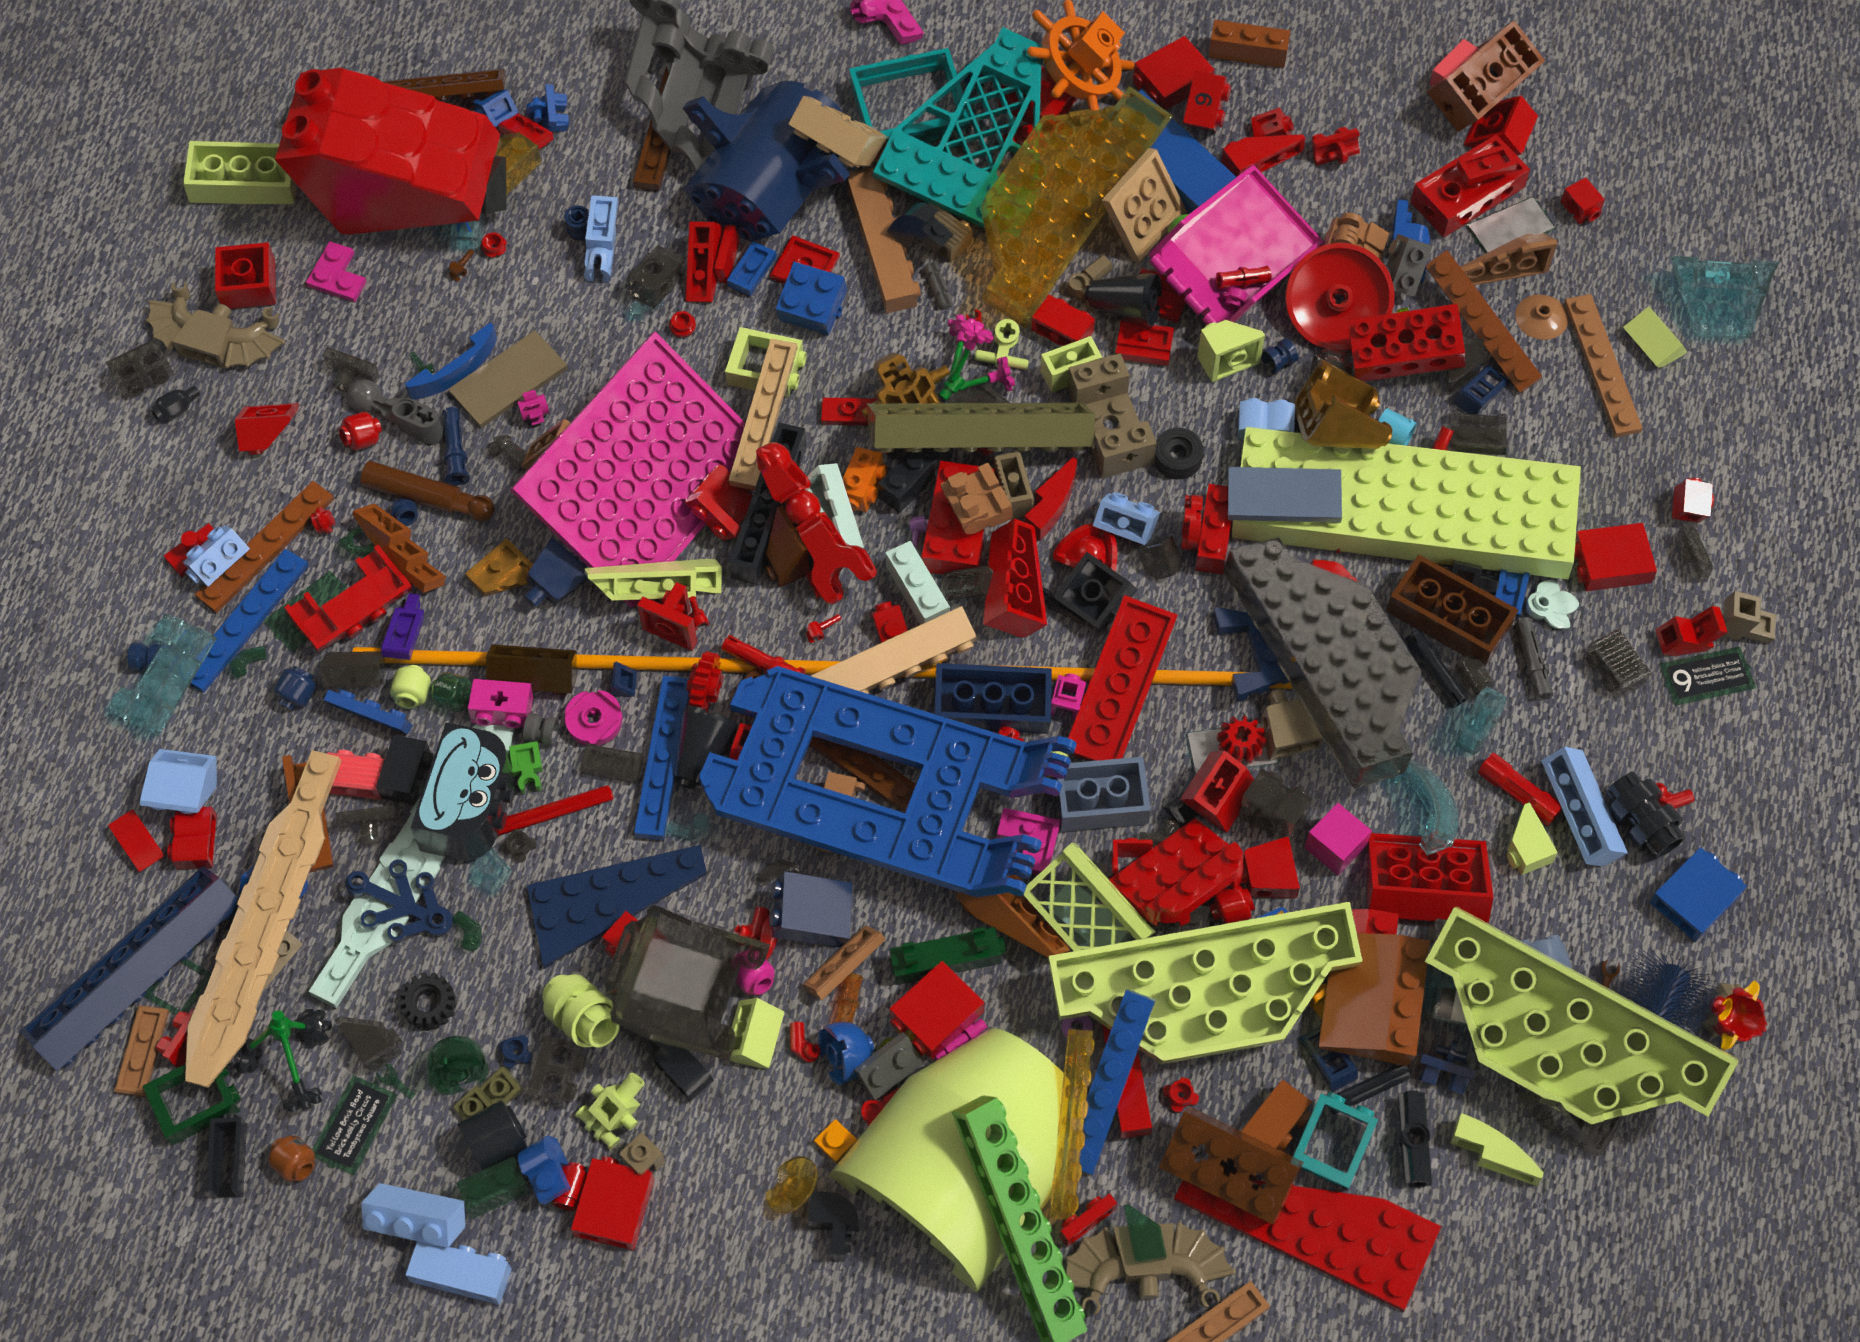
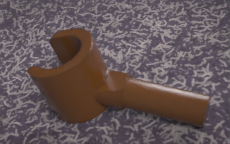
[449,249,474,282]
[1602,959,1621,989]

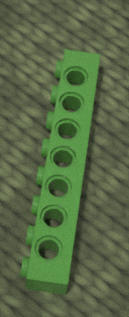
[952,1095,1087,1342]

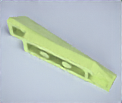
[585,559,722,601]

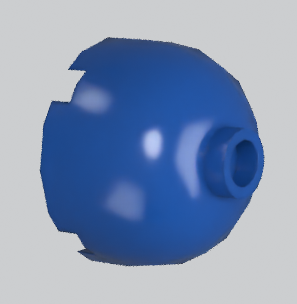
[818,1021,874,1085]

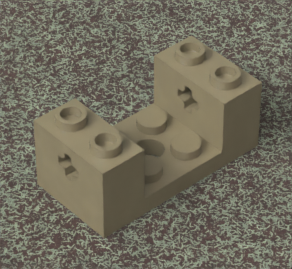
[1067,353,1157,478]

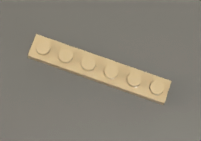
[729,338,798,491]

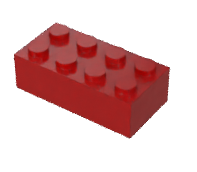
[921,461,995,580]

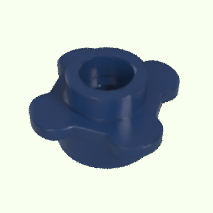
[499,1035,533,1069]

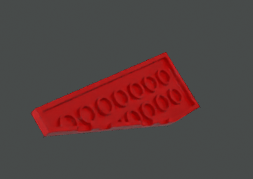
[1174,1180,1441,1312]

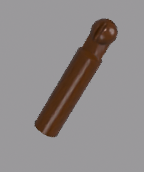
[361,461,495,521]

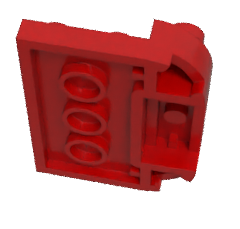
[1109,818,1244,926]

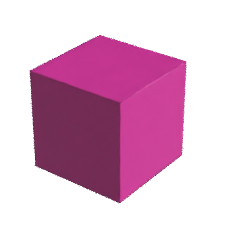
[1304,803,1372,876]

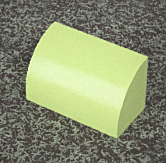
[1623,306,1687,367]
[723,998,784,1068]

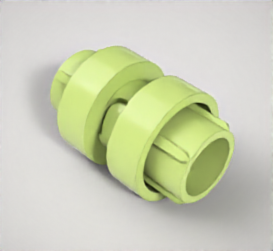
[542,974,619,1048]

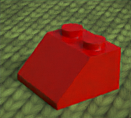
[1463,95,1538,156]

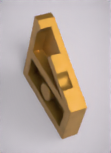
[465,538,533,596]

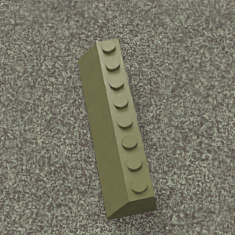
[867,402,1095,452]

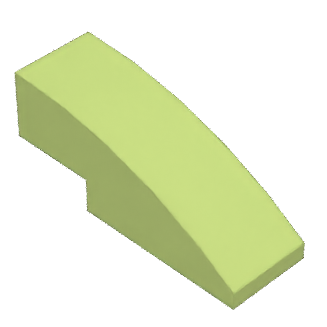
[1450,1113,1543,1186]

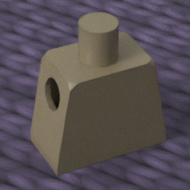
[1260,689,1326,761]

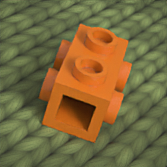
[842,447,887,513]

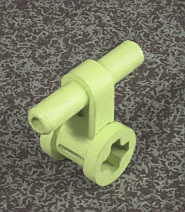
[974,319,1029,370]

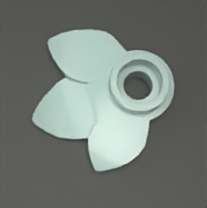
[1526,580,1579,629]

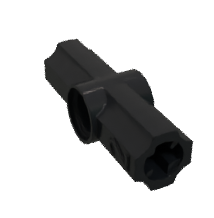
[1397,1091,1432,1188]

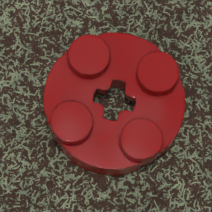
[1181,495,1203,551]

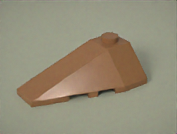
[1460,233,1558,285]

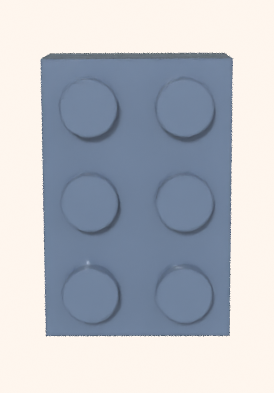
[1055,757,1151,832]

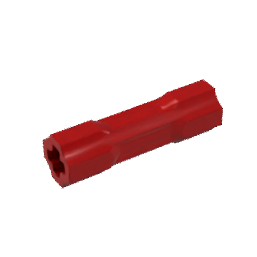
[1478,752,1562,826]

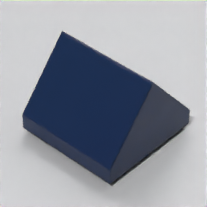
[610,661,637,697]

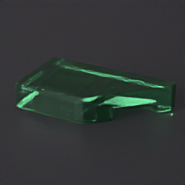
[1123,1204,1167,1265]

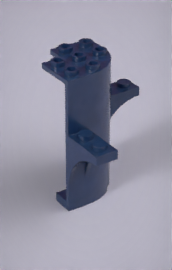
[682,81,850,242]

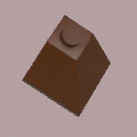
[764,505,810,588]

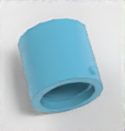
[1378,408,1417,446]

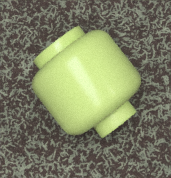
[390,665,431,709]

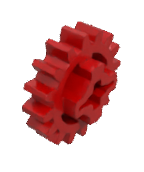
[686,651,724,713]

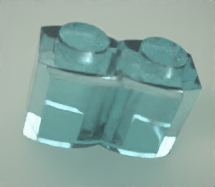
[1455,687,1506,755]

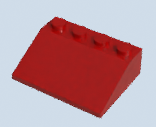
[1367,833,1494,924]

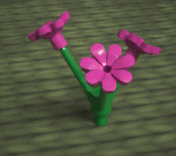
[938,314,1015,401]

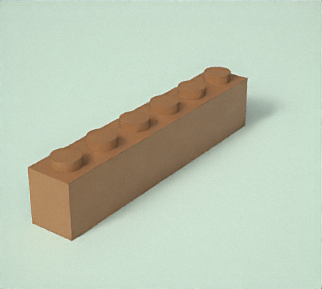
[846,166,921,314]

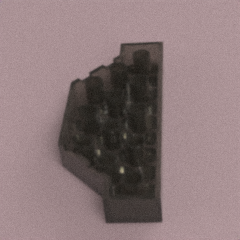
[1223,537,1422,789]

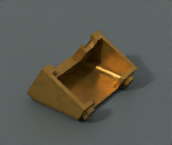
[1294,359,1393,449]

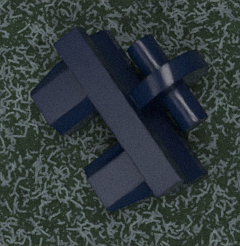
[1419,1040,1476,1094]

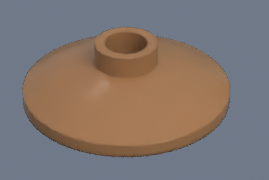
[1515,295,1569,340]

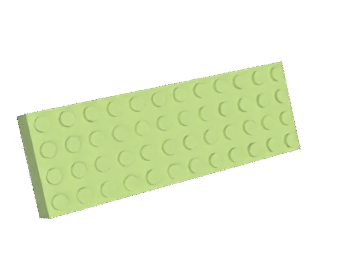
[1231,427,1581,579]

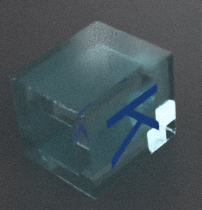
[450,213,484,251]

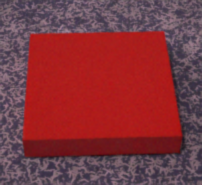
[770,235,840,284]

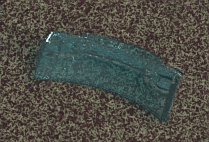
[1367,745,1459,856]

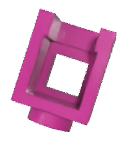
[1051,673,1086,721]

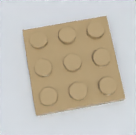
[1102,148,1186,262]

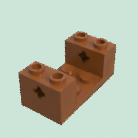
[1426,20,1545,132]

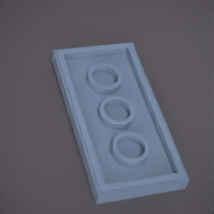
[1228,467,1342,523]

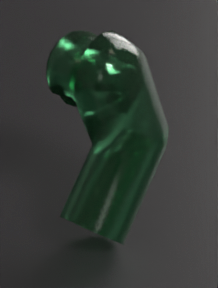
[229,645,268,678]
[452,910,482,951]

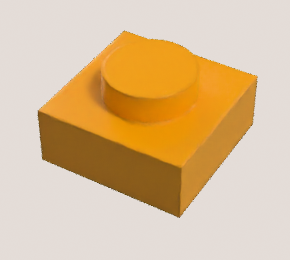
[814,1119,857,1163]

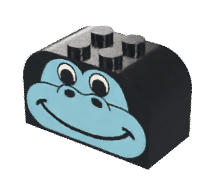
[411,722,515,860]

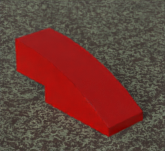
[1024,457,1077,541]

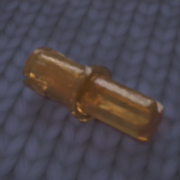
[834,973,863,1023]

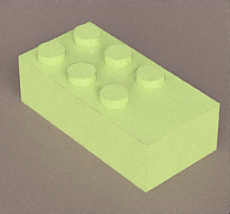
[183,141,296,204]

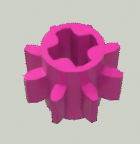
[517,390,550,426]

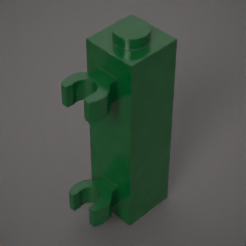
[889,927,1006,985]

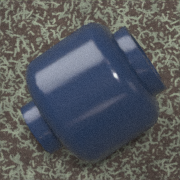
[273,666,317,710]

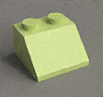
[1197,320,1265,382]

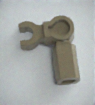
[1068,255,1113,313]

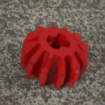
[1217,715,1267,764]

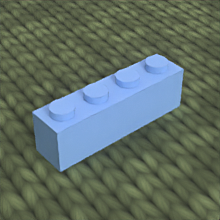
[1541,746,1628,866]

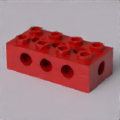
[1410,134,1530,238]
[1348,304,1465,382]

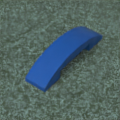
[405,322,497,400]

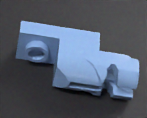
[584,195,618,282]

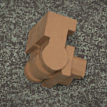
[1324,213,1389,260]
[941,463,1013,534]

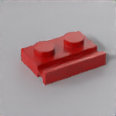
[1115,320,1174,366]

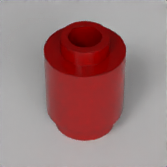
[552,1162,588,1211]

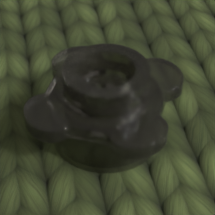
[501,829,537,862]

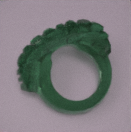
[338,526,375,557]

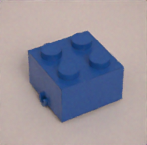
[776,262,847,335]

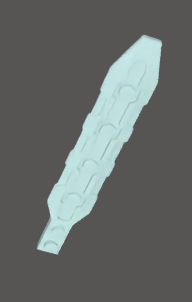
[309,724,515,1008]

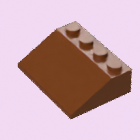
[1318,933,1430,1066]

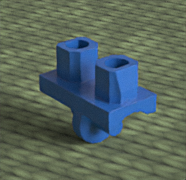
[526,84,569,132]

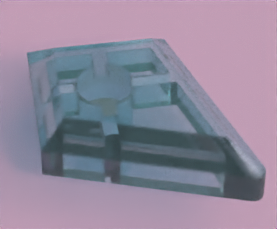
[470,848,512,895]

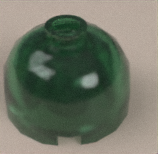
[426,1035,489,1095]

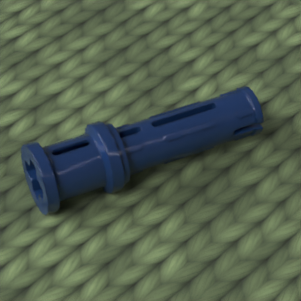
[442,407,470,486]

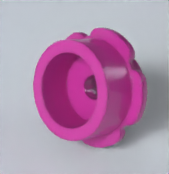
[1222,287,1248,309]

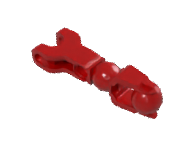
[756,442,877,604]

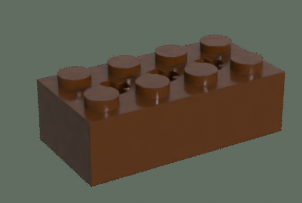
[1386,554,1518,667]
[1159,1107,1304,1224]

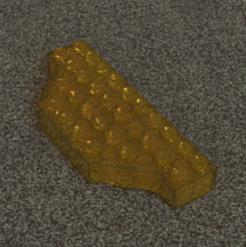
[981,86,1173,328]

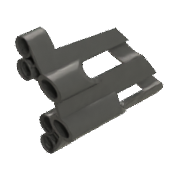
[624,0,774,174]

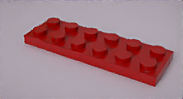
[1068,595,1178,761]

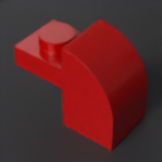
[1655,606,1728,656]

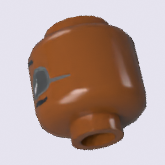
[268,1135,315,1182]

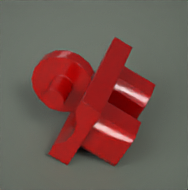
[1312,126,1360,166]
[156,1009,194,1068]

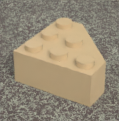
[789,96,889,168]

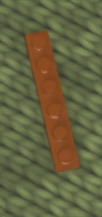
[1425,250,1542,393]
[195,481,334,614]

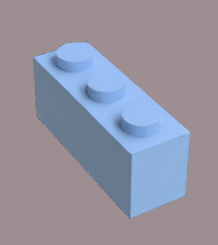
[361,1183,465,1248]
[406,1241,512,1305]

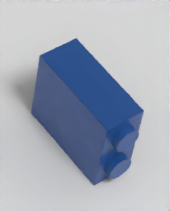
[1649,847,1747,943]

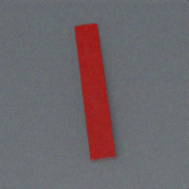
[1101,1024,1152,1139]

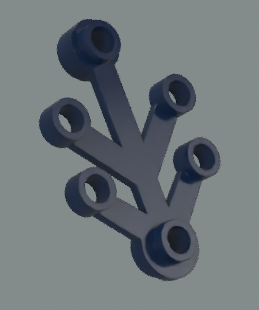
[345,859,453,943]

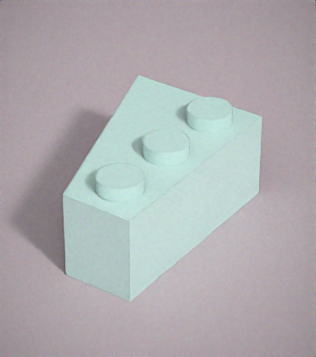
[807,463,864,548]

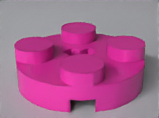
[565,690,623,747]

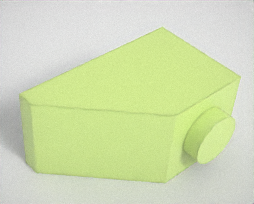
[1507,802,1558,875]

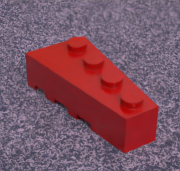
[983,519,1047,637]

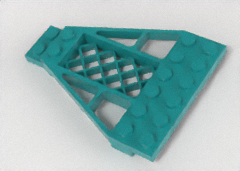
[872,27,1044,243]

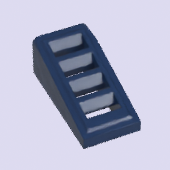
[1454,365,1509,418]
[1299,1026,1358,1092]

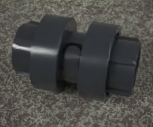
[1606,772,1686,858]

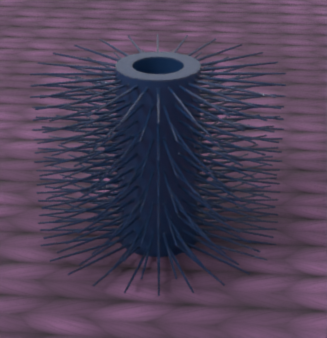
[1617,947,1719,1036]

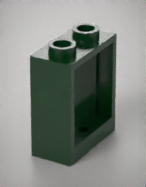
[143,1064,242,1146]

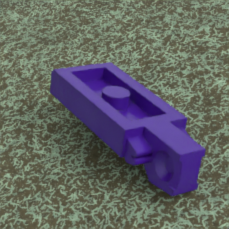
[381,593,424,660]

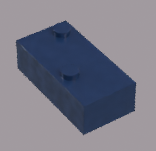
[934,663,1052,733]

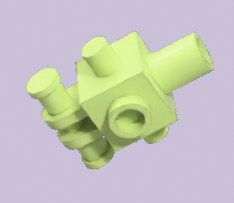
[575,1073,645,1150]

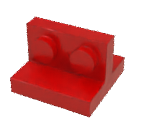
[637,582,698,651]

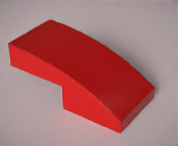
[108,809,165,872]

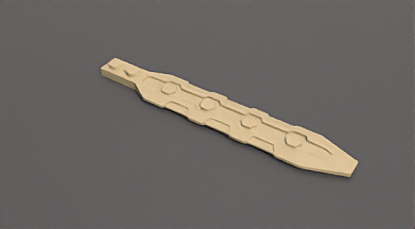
[185,750,342,1088]

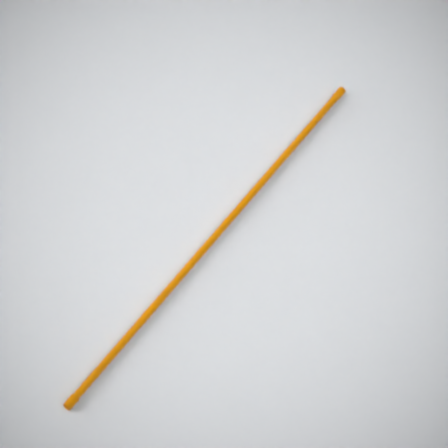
[352,647,1293,689]

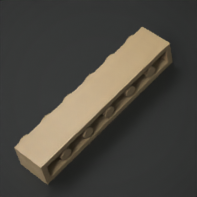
[811,606,977,694]

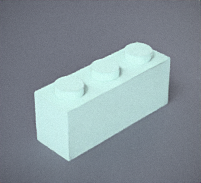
[886,541,950,625]

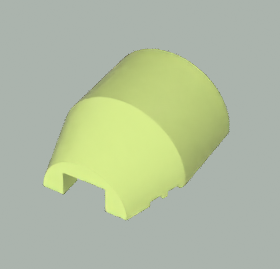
[830,1028,1084,1293]

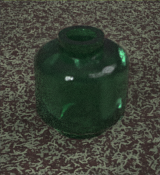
[430,672,472,712]

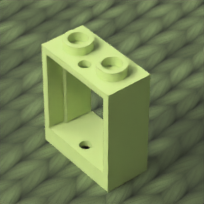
[725,327,807,398]

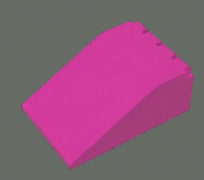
[1149,164,1324,325]

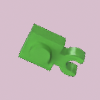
[509,741,543,794]

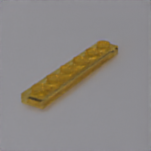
[1049,1029,1094,1219]

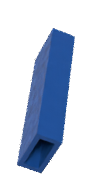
[1102,90,1237,213]

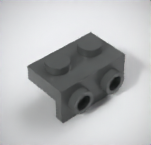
[1385,234,1432,297]
[854,1032,923,1100]

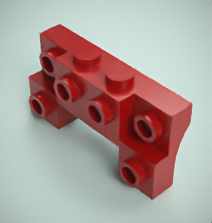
[284,544,412,653]

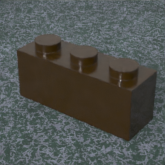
[486,644,577,695]

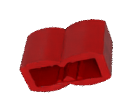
[168,806,217,870]

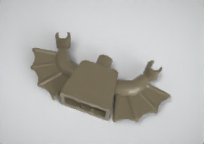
[146,282,286,368]
[1066,1222,1236,1315]

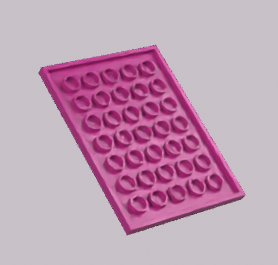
[510,331,746,607]

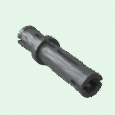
[1514,617,1554,701]

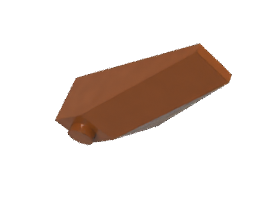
[956,875,1070,957]

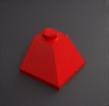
[234,403,299,455]

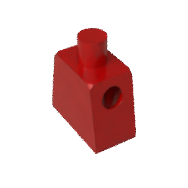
[1240,837,1300,899]

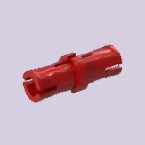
[1216,266,1272,289]

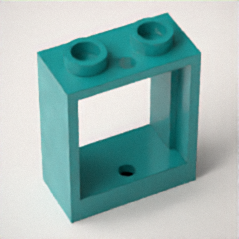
[1293,1092,1379,1190]

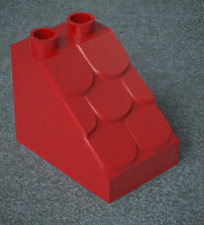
[275,67,500,235]

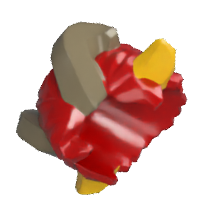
[1700,981,1768,1050]

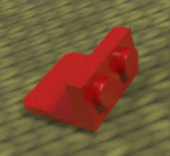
[684,465,753,541]

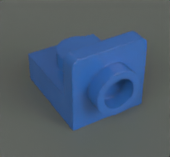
[473,89,519,127]

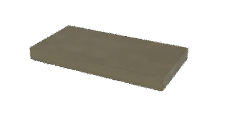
[448,330,568,428]

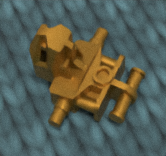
[861,353,950,420]

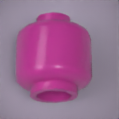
[730,950,775,995]

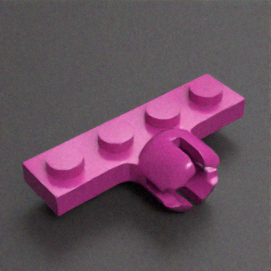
[850,0,924,45]

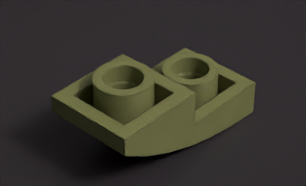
[453,1066,525,1119]

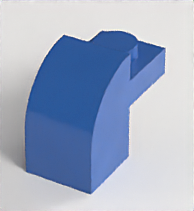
[518,1135,571,1205]

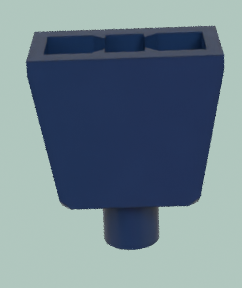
[523,537,589,608]

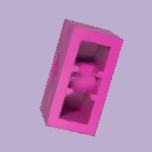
[468,679,533,729]

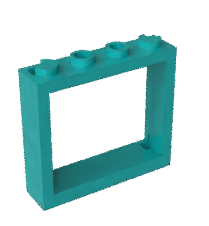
[849,48,972,144]

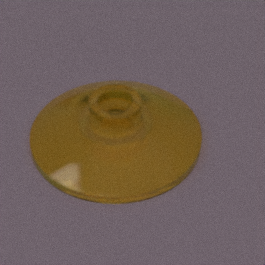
[766,1156,818,1214]

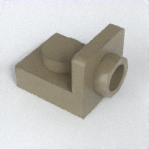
[620,1132,665,1175]

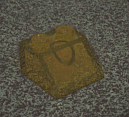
[495,132,542,196]

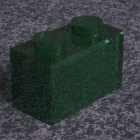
[456,1157,530,1219]

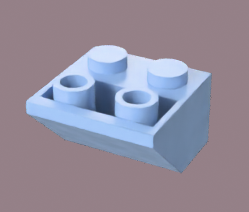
[140,749,217,814]

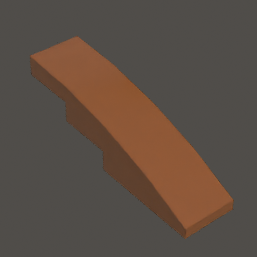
[353,503,446,593]

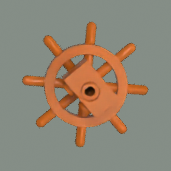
[1027,0,1134,119]

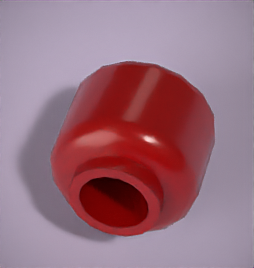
[338,411,382,451]
[1209,885,1255,924]

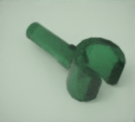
[410,352,435,373]
[376,1063,416,1100]

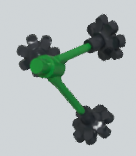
[227,1009,332,1112]

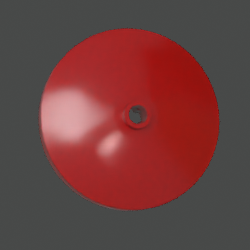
[1285,243,1395,351]

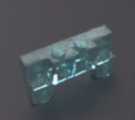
[106,614,217,737]

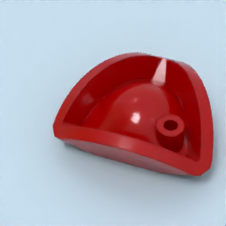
[1053,523,1117,572]

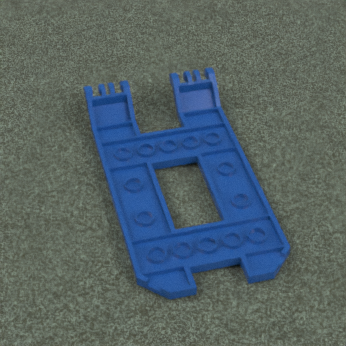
[699,666,1077,897]

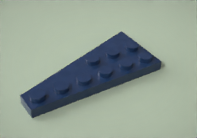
[527,845,707,969]

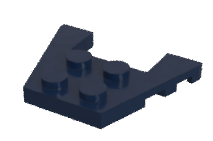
[1213,607,1316,701]

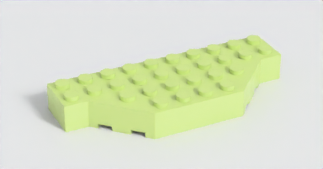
[1048,902,1363,1064]
[1425,907,1739,1124]

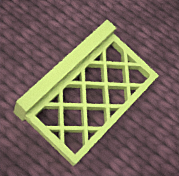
[1024,843,1155,951]

